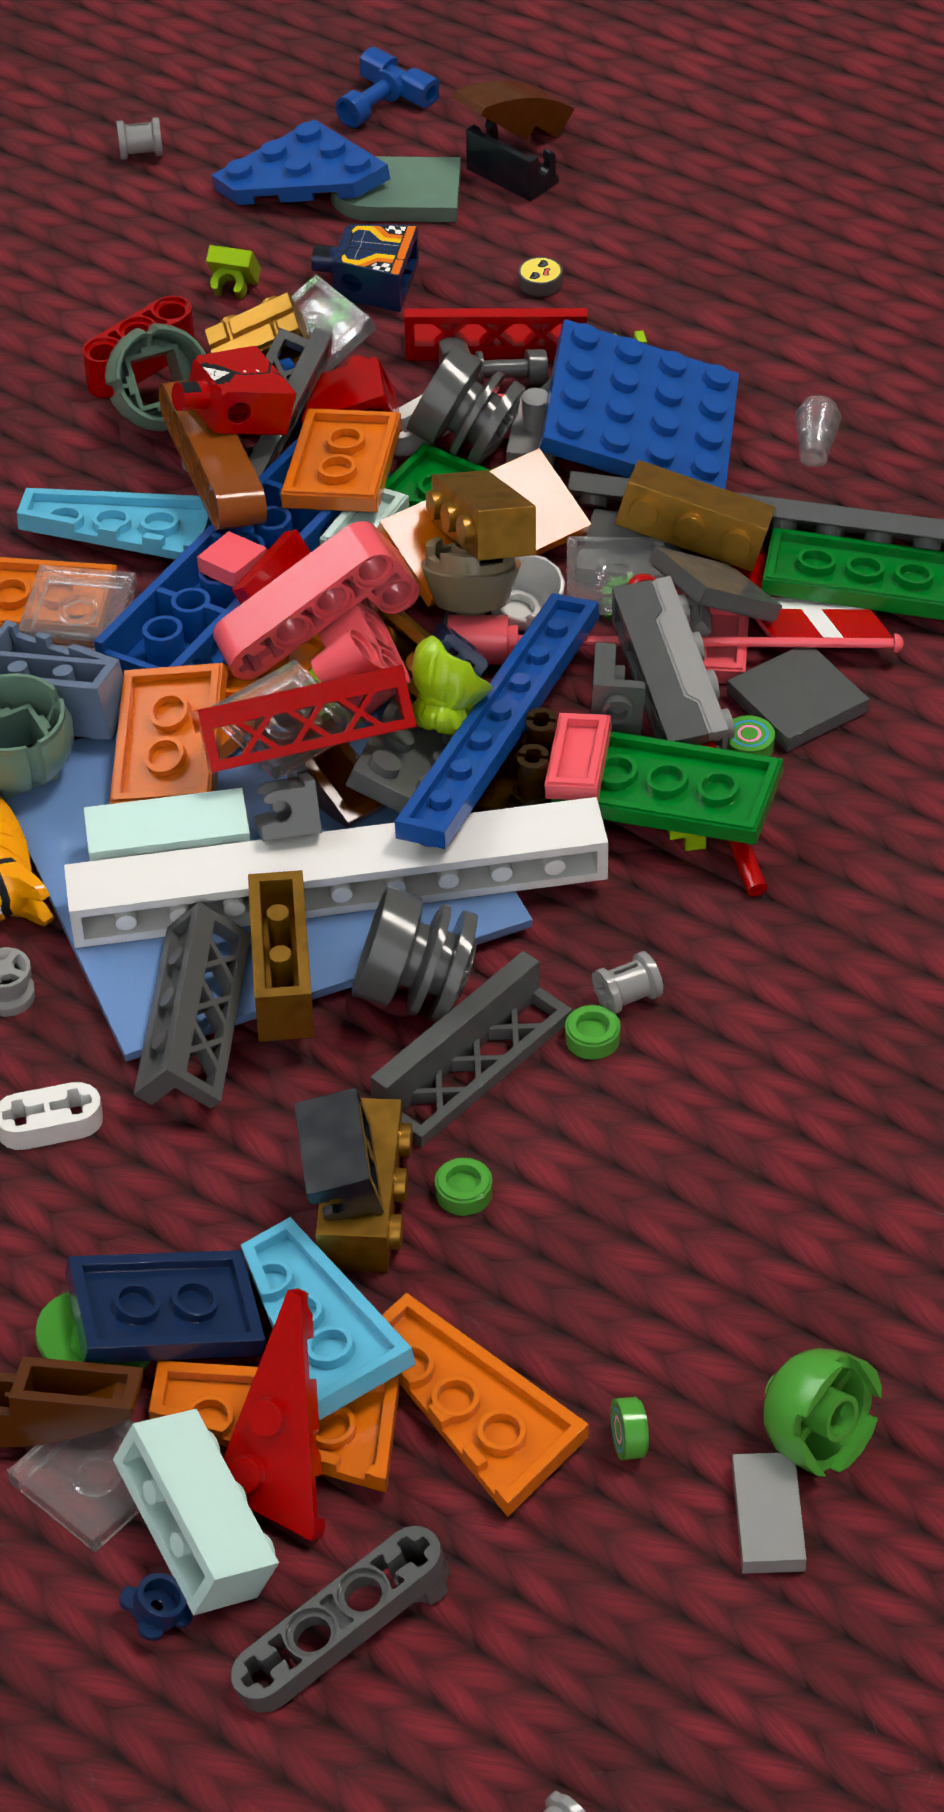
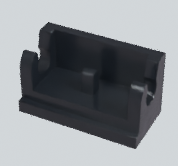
[466,119,559,202]
[294,1088,384,1221]

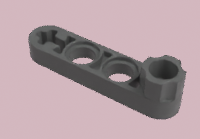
[231,1526,451,1713]

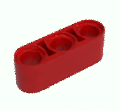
[82,295,195,398]

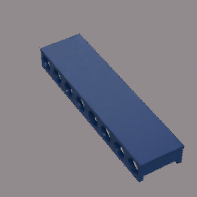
[94,438,390,677]

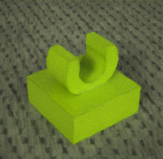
[206,245,261,299]

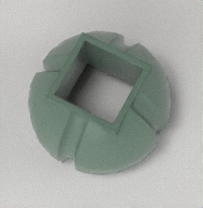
[105,323,206,432]
[0,673,74,800]

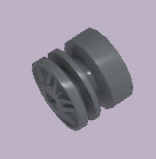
[406,345,526,466]
[352,885,478,1023]

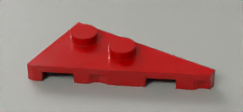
[223,1288,325,1541]

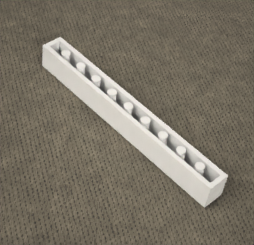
[64,797,608,948]

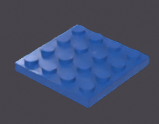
[539,319,739,490]

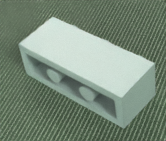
[84,788,250,861]
[113,1409,279,1616]

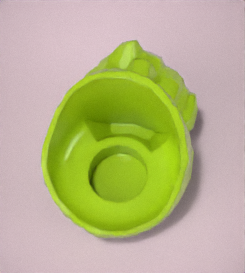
[411,635,493,736]

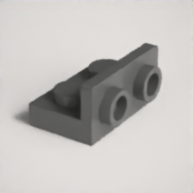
[590,642,646,736]

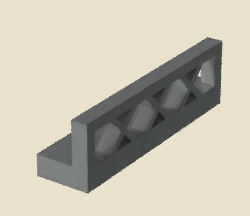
[237,326,333,477]
[133,902,251,1108]
[370,950,573,1148]

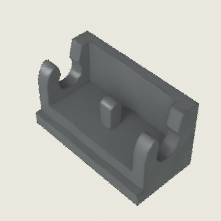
[254,771,322,842]

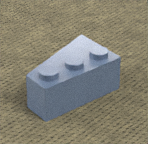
[0,620,123,740]

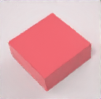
[197,531,267,588]

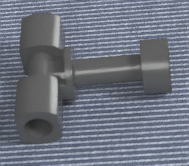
[438,337,548,387]

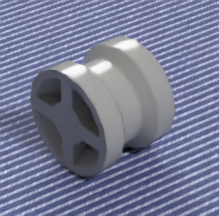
[0,947,36,1017]

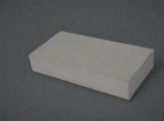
[732,1453,807,1574]

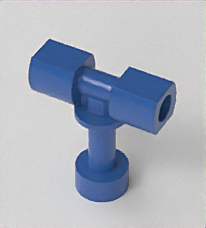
[335,47,439,128]

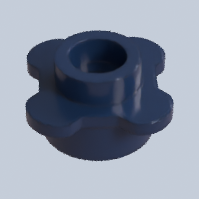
[119,1573,193,1641]

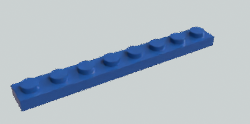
[394,593,599,849]

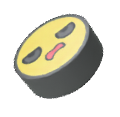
[518,257,563,297]

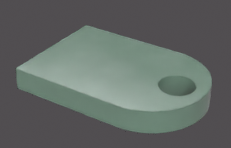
[331,156,461,222]

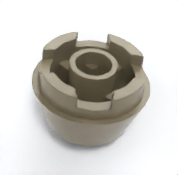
[421,537,521,616]

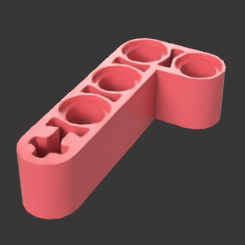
[213,521,420,680]
[311,597,410,715]

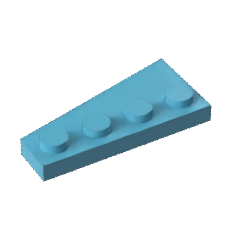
[17,488,212,559]
[241,1217,416,1420]

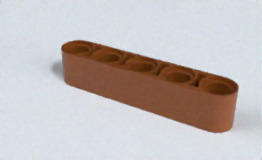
[159,380,267,530]

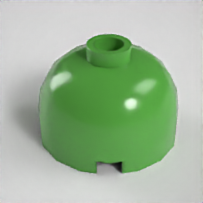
[763,1348,882,1476]

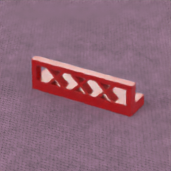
[404,308,587,361]
[191,664,417,773]

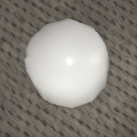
[491,555,565,632]

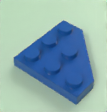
[211,119,391,205]

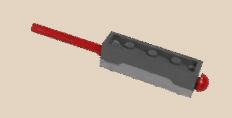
[612,573,768,897]

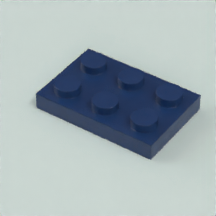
[65,1250,265,1363]

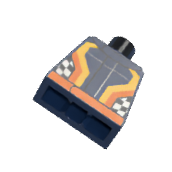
[311,224,419,312]

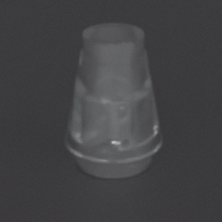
[795,396,842,467]

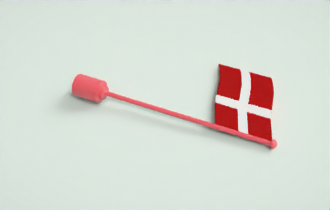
[448,554,904,665]

